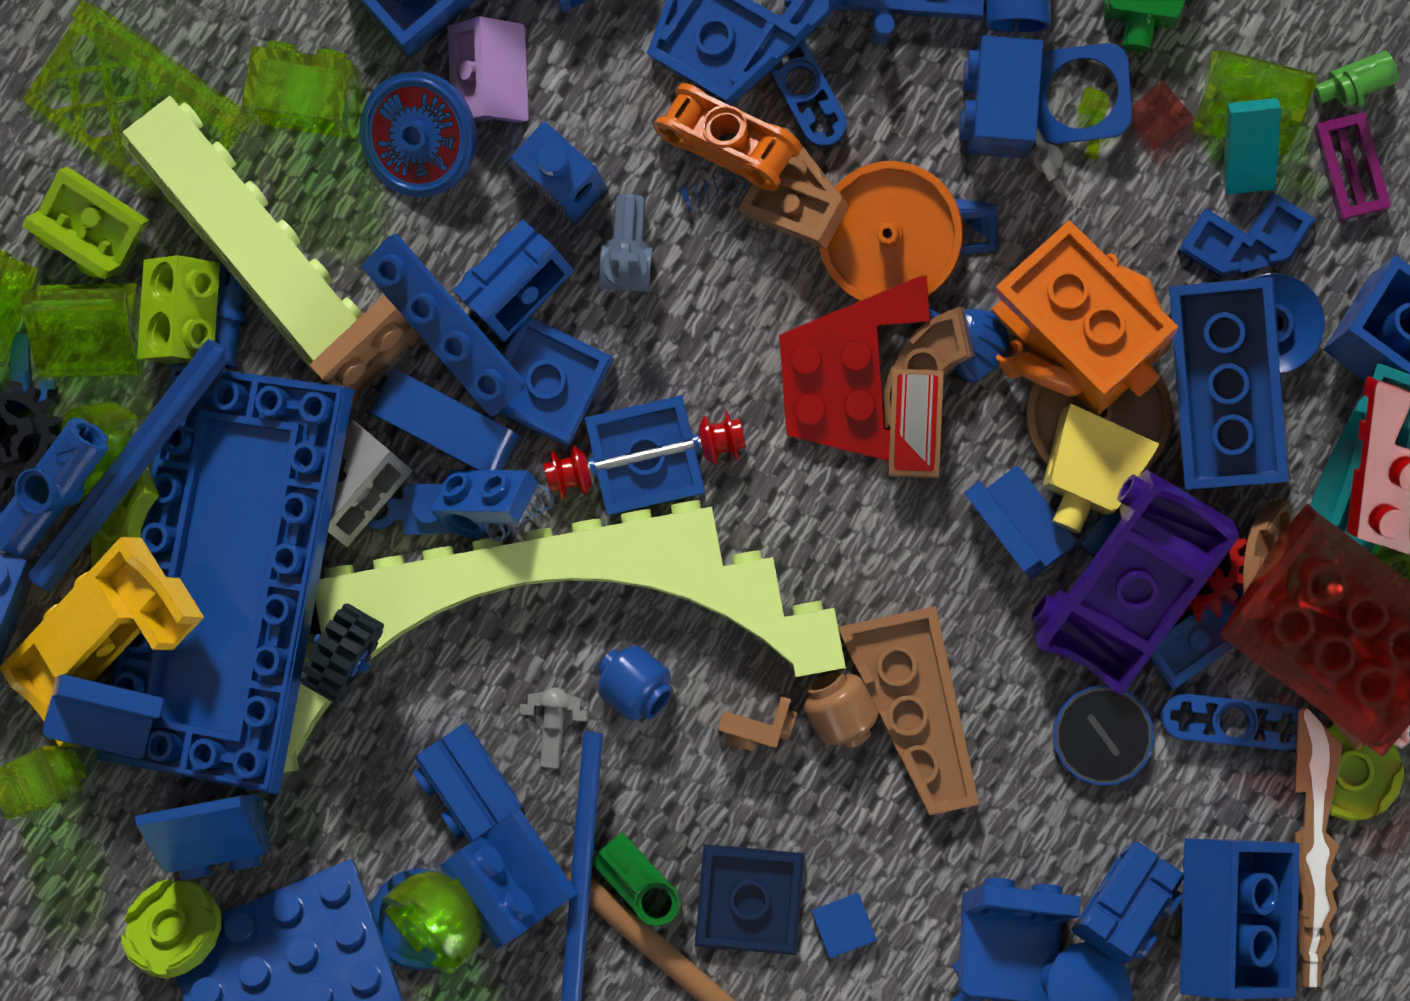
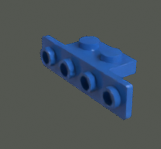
[362,234,526,416]

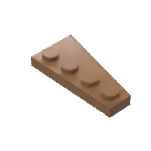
[838,606,979,815]

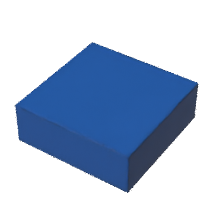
[811,892,877,958]

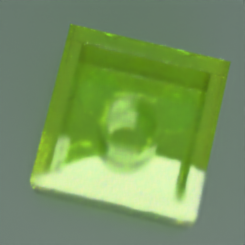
[241,41,363,139]

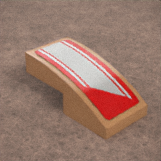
[889,369,944,478]

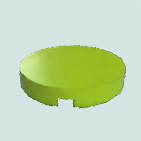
[1326,724,1405,821]
[121,879,221,979]

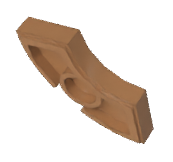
[884,307,975,428]

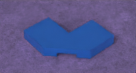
[1178,193,1316,278]

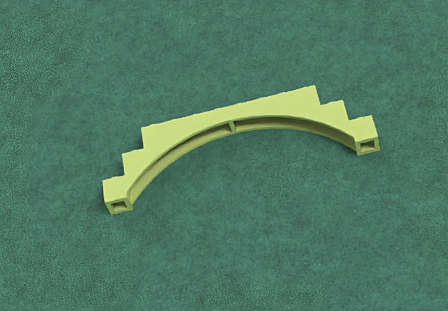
[283,500,846,773]

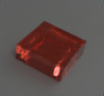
[1131,81,1195,151]

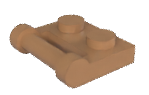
[309,295,422,406]

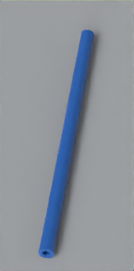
[561,731,603,1001]

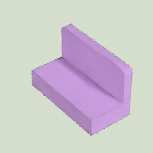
[448,16,529,124]

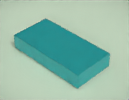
[1223,98,1281,195]

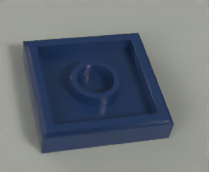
[695,844,804,955]

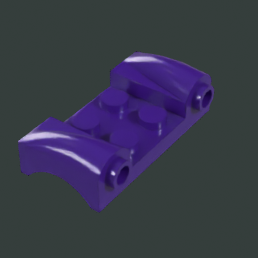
[1032,470,1239,696]

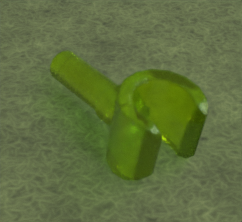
[1077,87,1109,160]

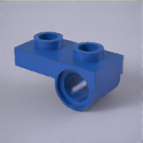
[430,470,538,539]

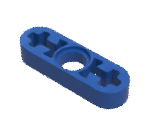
[769,14,846,149]
[1160,694,1299,750]

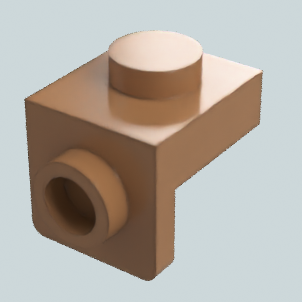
[718,696,797,752]

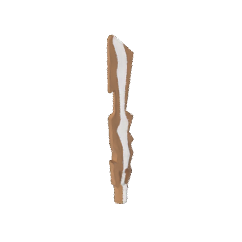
[1294,708,1343,987]

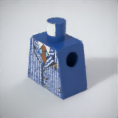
[505,121,608,226]

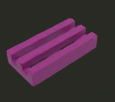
[1314,112,1391,222]

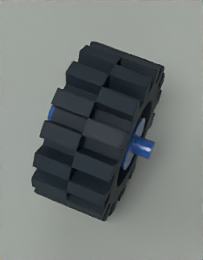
[300,603,384,704]

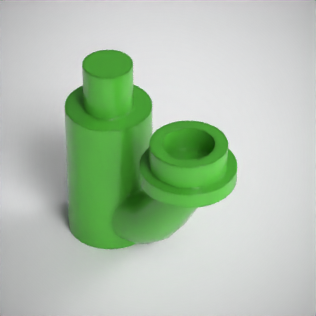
[1313,50,1398,107]

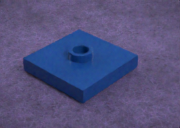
[498,317,614,449]

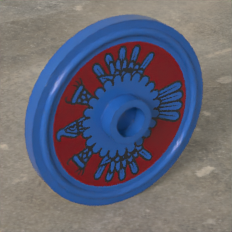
[359,71,477,197]

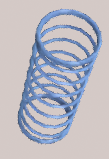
[484,485,554,541]

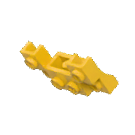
[0,537,204,747]

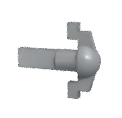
[1033,127,1066,195]
[519,687,589,769]

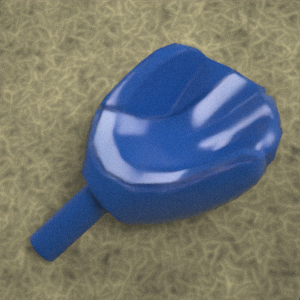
[929,307,1009,383]

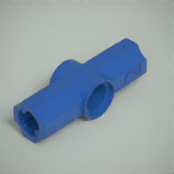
[0,418,109,558]

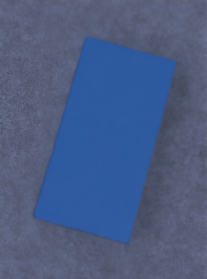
[97,363,354,794]

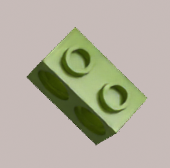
[137,255,220,365]

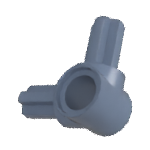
[599,194,652,292]

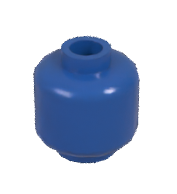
[597,646,673,721]

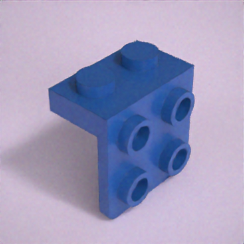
[958,878,1081,1001]

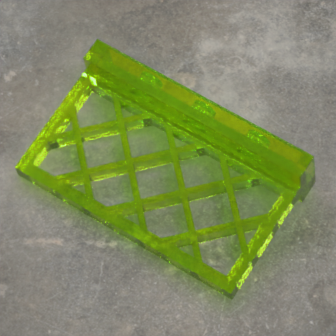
[22,0,256,211]

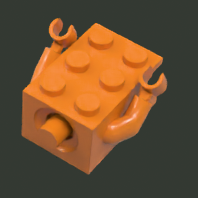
[991,220,1178,416]

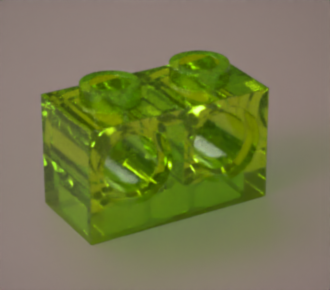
[0,746,86,820]

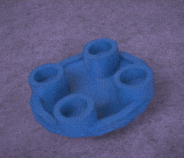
[1041,942,1133,1001]

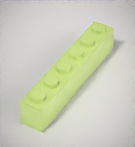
[121,95,363,376]

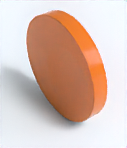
[819,161,964,301]

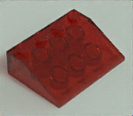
[1220,503,1410,757]

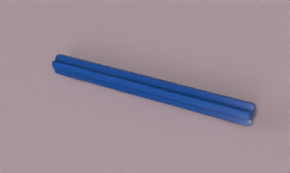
[28,339,231,592]

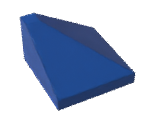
[955,199,998,255]

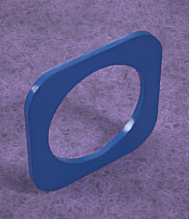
[1037,43,1132,144]

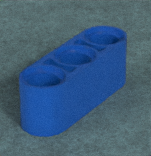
[369,368,521,470]

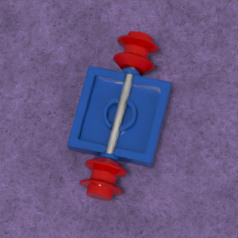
[543,395,746,517]

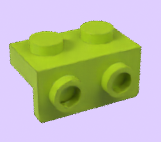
[22,166,150,279]

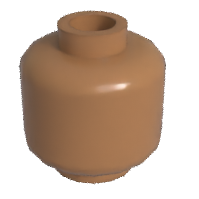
[804,670,879,748]

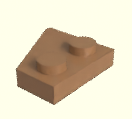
[738,127,849,249]

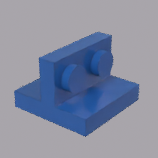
[439,809,578,949]

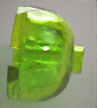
[382,870,483,974]

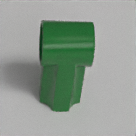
[593,831,682,926]

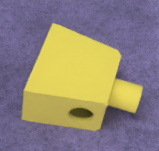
[1043,404,1159,534]

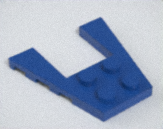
[647,0,845,106]

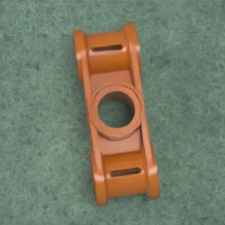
[653,83,802,191]

